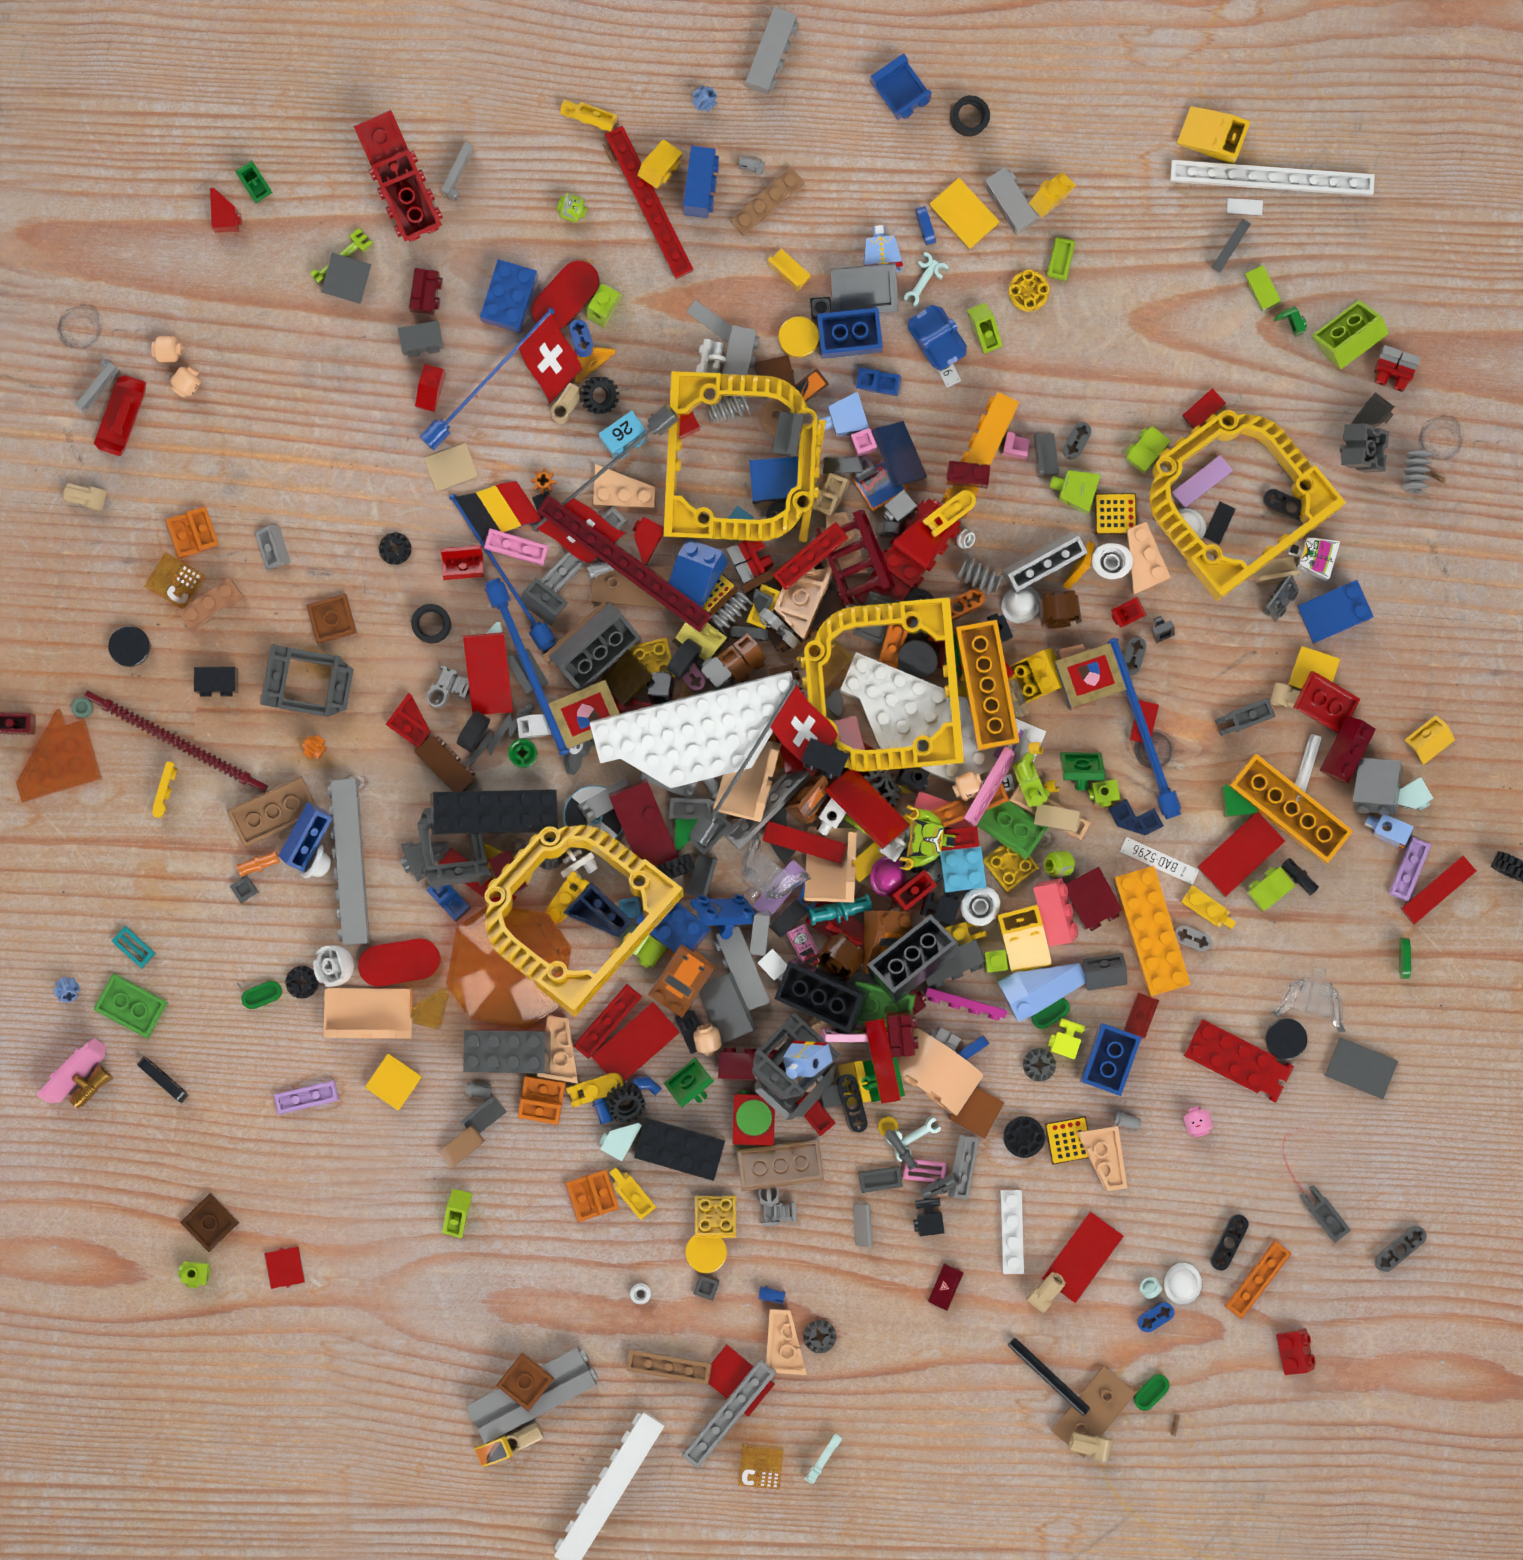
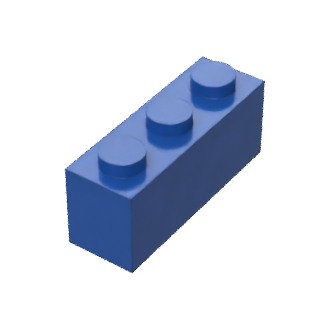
[278,802,332,871]

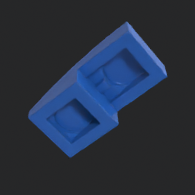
[856,368,902,396]
[426,885,471,922]

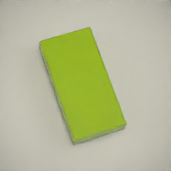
[1046,237,1076,282]
[1244,265,1281,311]

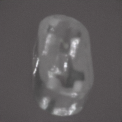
[1008,679,1028,719]

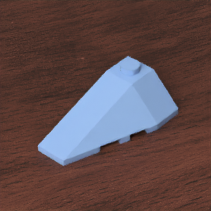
[997,963,1086,1022]

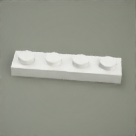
[1000,1190,1024,1274]

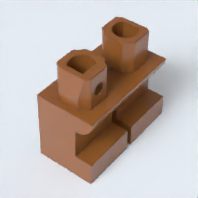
[717,633,766,682]

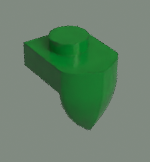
[1274,306,1307,337]

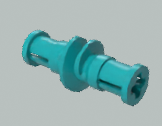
[807,894,872,925]

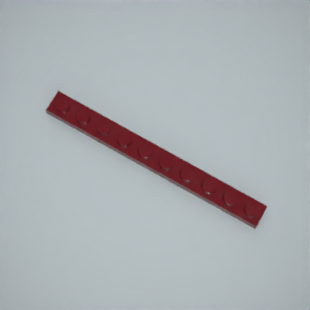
[537,495,713,632]

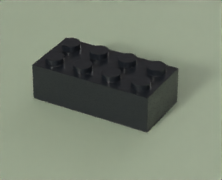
[867,914,959,1003]
[774,958,870,1033]
[634,1117,726,1181]

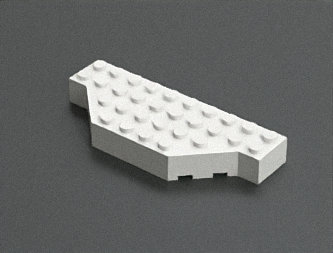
[840,652,1046,785]
[590,671,793,788]

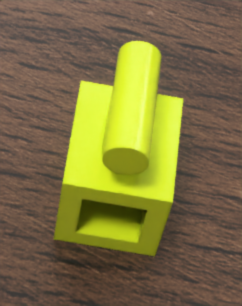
[1048,1018,1085,1059]

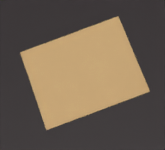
[424,443,478,492]

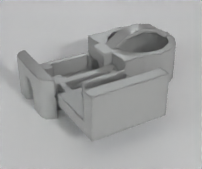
[758,607,800,649]
[426,666,470,709]
[758,1187,796,1226]

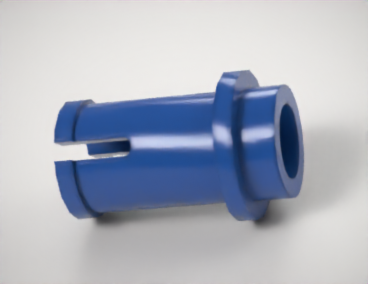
[592,1097,613,1125]
[758,1285,785,1305]

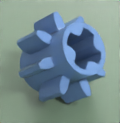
[692,85,717,112]
[53,977,81,1002]

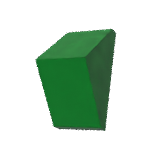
[235,160,273,203]
[1221,784,1258,817]
[675,819,698,852]

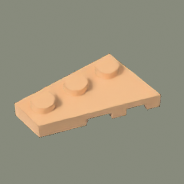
[593,464,656,509]
[826,512,868,575]
[1126,522,1171,595]
[537,1015,578,1083]
[1077,1126,1127,1191]
[766,1309,807,1375]

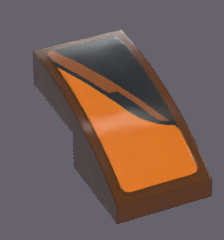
[794,369,830,403]

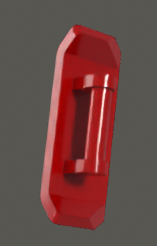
[94,375,146,456]
[805,901,864,950]

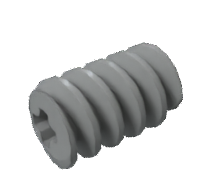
[706,396,751,425]
[1401,450,1433,495]
[957,558,1004,595]
[710,590,753,633]

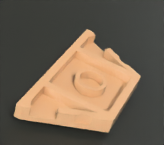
[774,566,833,641]

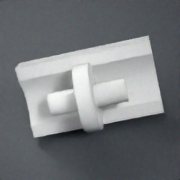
[696,339,726,373]
[878,827,910,862]
[560,848,598,885]

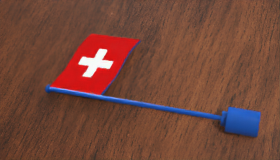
[419,308,582,451]

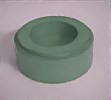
[72,698,94,719]

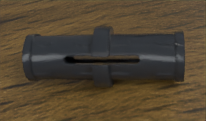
[1281,858,1319,896]

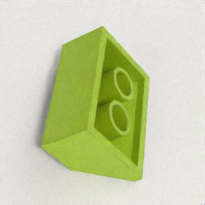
[1311,300,1389,369]

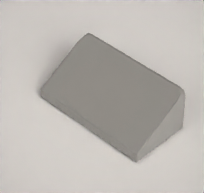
[255,525,291,570]
[750,911,771,956]
[853,1203,872,1247]

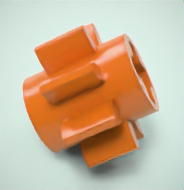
[531,468,557,495]
[301,734,327,760]

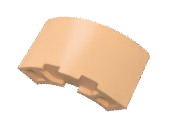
[713,741,781,822]
[804,826,857,902]
[324,988,412,1039]
[897,1028,983,1116]

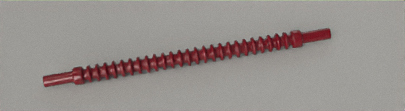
[84,691,268,793]

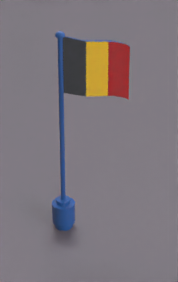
[449,481,556,653]

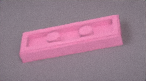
[484,528,548,566]

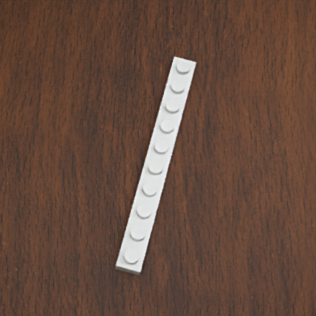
[1170,160,1375,196]

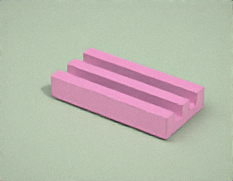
[903,1159,947,1183]

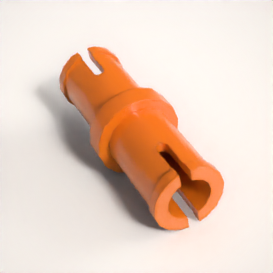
[236,851,280,877]

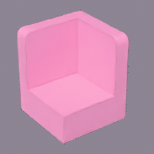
[850,428,877,457]
[1002,432,1030,460]

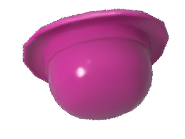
[870,856,906,897]

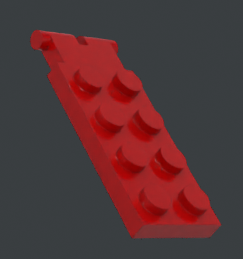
[1183,1019,1294,1103]

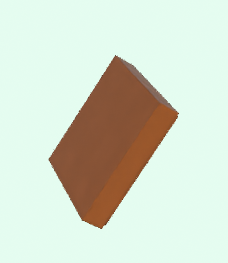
[306,593,357,644]
[948,1087,1005,1139]
[496,1352,555,1412]

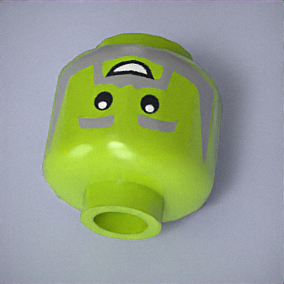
[556,193,588,223]
[1044,851,1075,878]

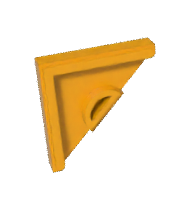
[574,346,616,384]
[1062,541,1095,589]

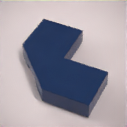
[1108,799,1164,836]

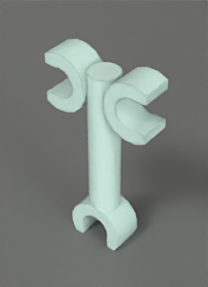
[904,252,949,307]
[885,1116,941,1162]
[804,1434,843,1484]

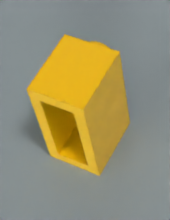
[637,139,683,189]
[1028,172,1076,218]

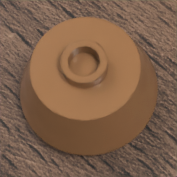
[759,398,791,436]

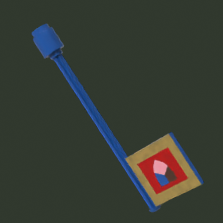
[485,578,620,755]
[1054,638,1182,819]

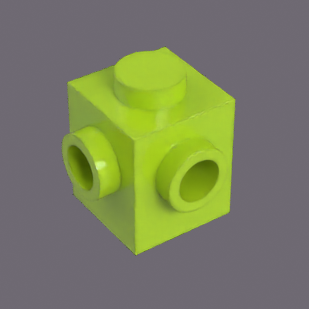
[1088,779,1120,807]
[178,1260,211,1288]

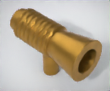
[69,1064,113,1109]

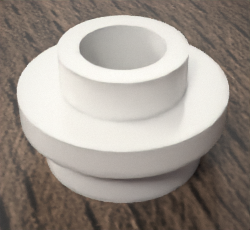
[956,528,975,549]
[630,1283,651,1304]

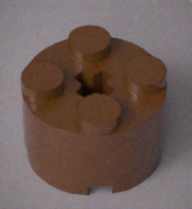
[1038,590,1082,629]
[815,933,865,981]

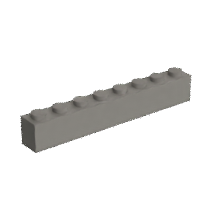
[328,778,370,945]

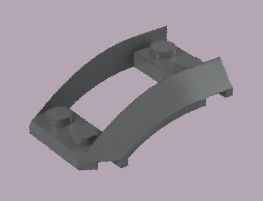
[260,644,354,717]
[418,808,491,891]
[752,1012,840,1100]
[754,1038,836,1120]

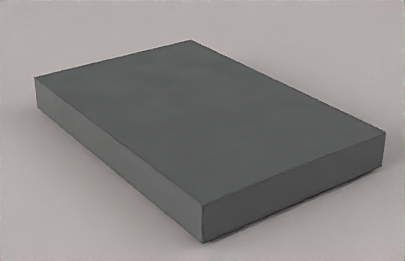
[699,972,757,1044]
[1324,1038,1398,1099]

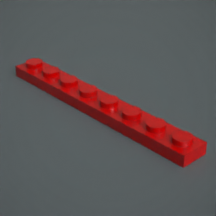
[605,125,694,280]

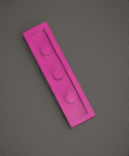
[925,987,1007,1021]

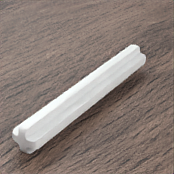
[1293,734,1322,810]

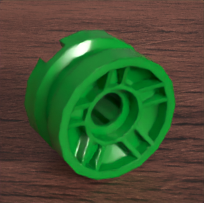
[508,738,538,768]

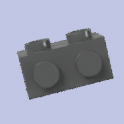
[398,320,444,358]

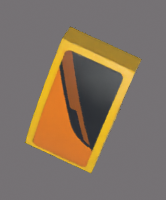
[474,1436,513,1467]

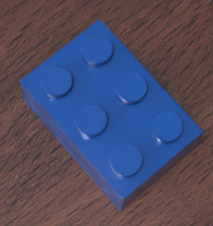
[683,145,719,218]
[480,259,538,334]
[817,308,883,359]
[635,903,712,953]
[1080,1023,1142,1096]

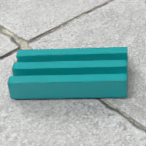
[111,926,157,969]

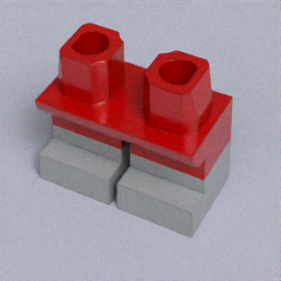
[1374,345,1421,392]
[726,540,774,584]

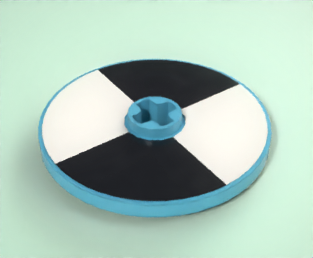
[564,786,622,839]

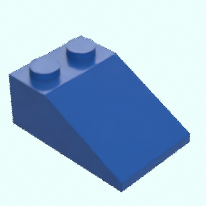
[669,538,728,607]
[1297,580,1374,644]

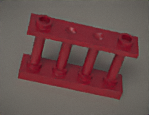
[816,510,895,605]

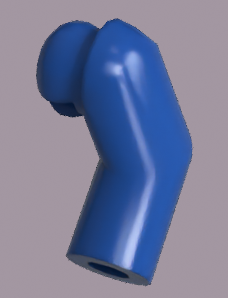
[632,1076,662,1096]

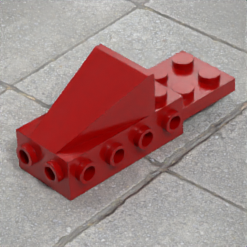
[354,110,443,242]
[854,498,961,605]

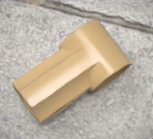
[551,383,582,424]
[63,483,107,512]
[1270,683,1301,708]
[1026,1272,1066,1313]
[505,1421,544,1454]
[1069,1432,1113,1461]

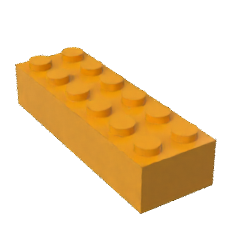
[942,392,1020,519]
[955,620,1020,751]
[1228,754,1353,864]
[1112,866,1191,996]

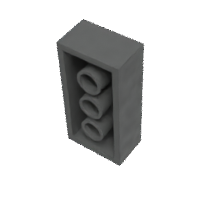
[549,602,641,691]
[463,1030,551,1073]

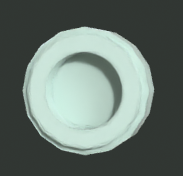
[1139,1277,1162,1299]

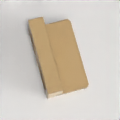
[1254,556,1300,584]

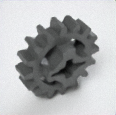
[863,770,902,807]

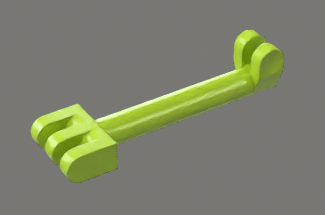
[310,228,374,284]

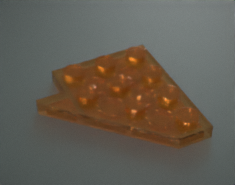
[16,709,102,803]

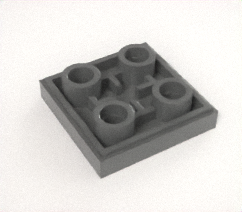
[321,252,372,304]

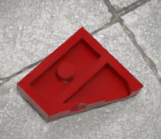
[385,693,431,748]

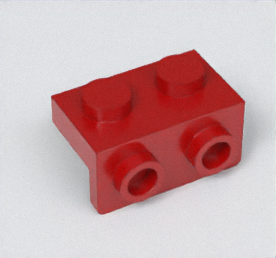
[441,545,484,580]
[1276,1328,1316,1376]

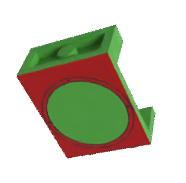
[732,1090,775,1145]

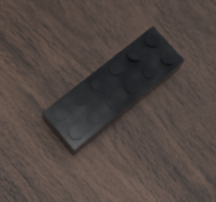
[430,789,558,835]

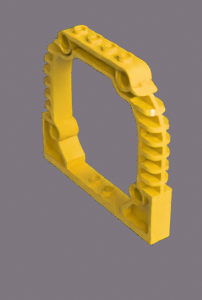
[664,371,822,541]
[1149,410,1346,601]
[801,597,964,772]
[485,825,683,1017]

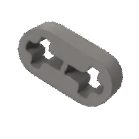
[1174,926,1212,952]

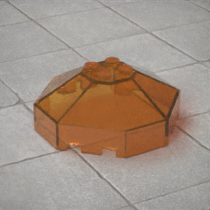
[446,906,572,1029]

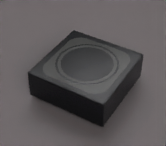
[810,297,832,319]

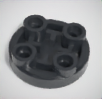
[108,626,151,668]
[898,638,939,679]
[1264,1018,1308,1060]
[1003,1116,1045,1158]

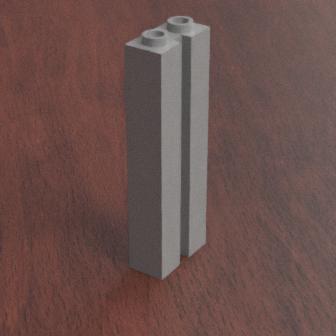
[466,1346,598,1444]

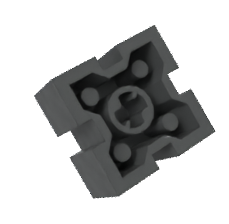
[1340,423,1389,473]

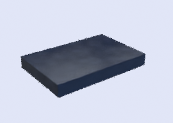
[871,421,927,487]

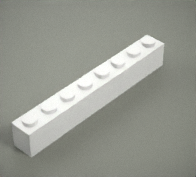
[553,1410,665,1560]

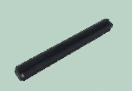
[1008,1338,1090,1416]

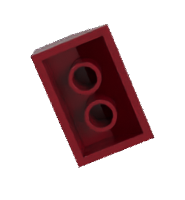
[718,1047,781,1080]

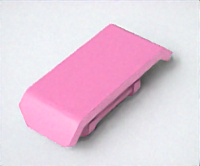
[37,1038,106,1103]

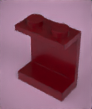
[1066,867,1122,931]

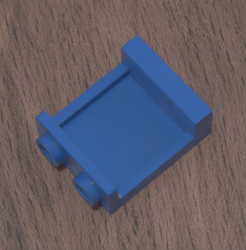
[870,53,932,120]
[749,456,802,504]

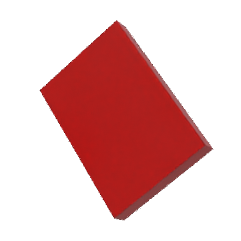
[1293,671,1360,734]
[709,1344,775,1417]

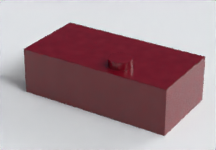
[609,778,679,867]

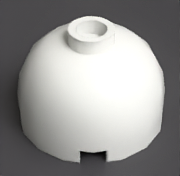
[313,945,354,987]

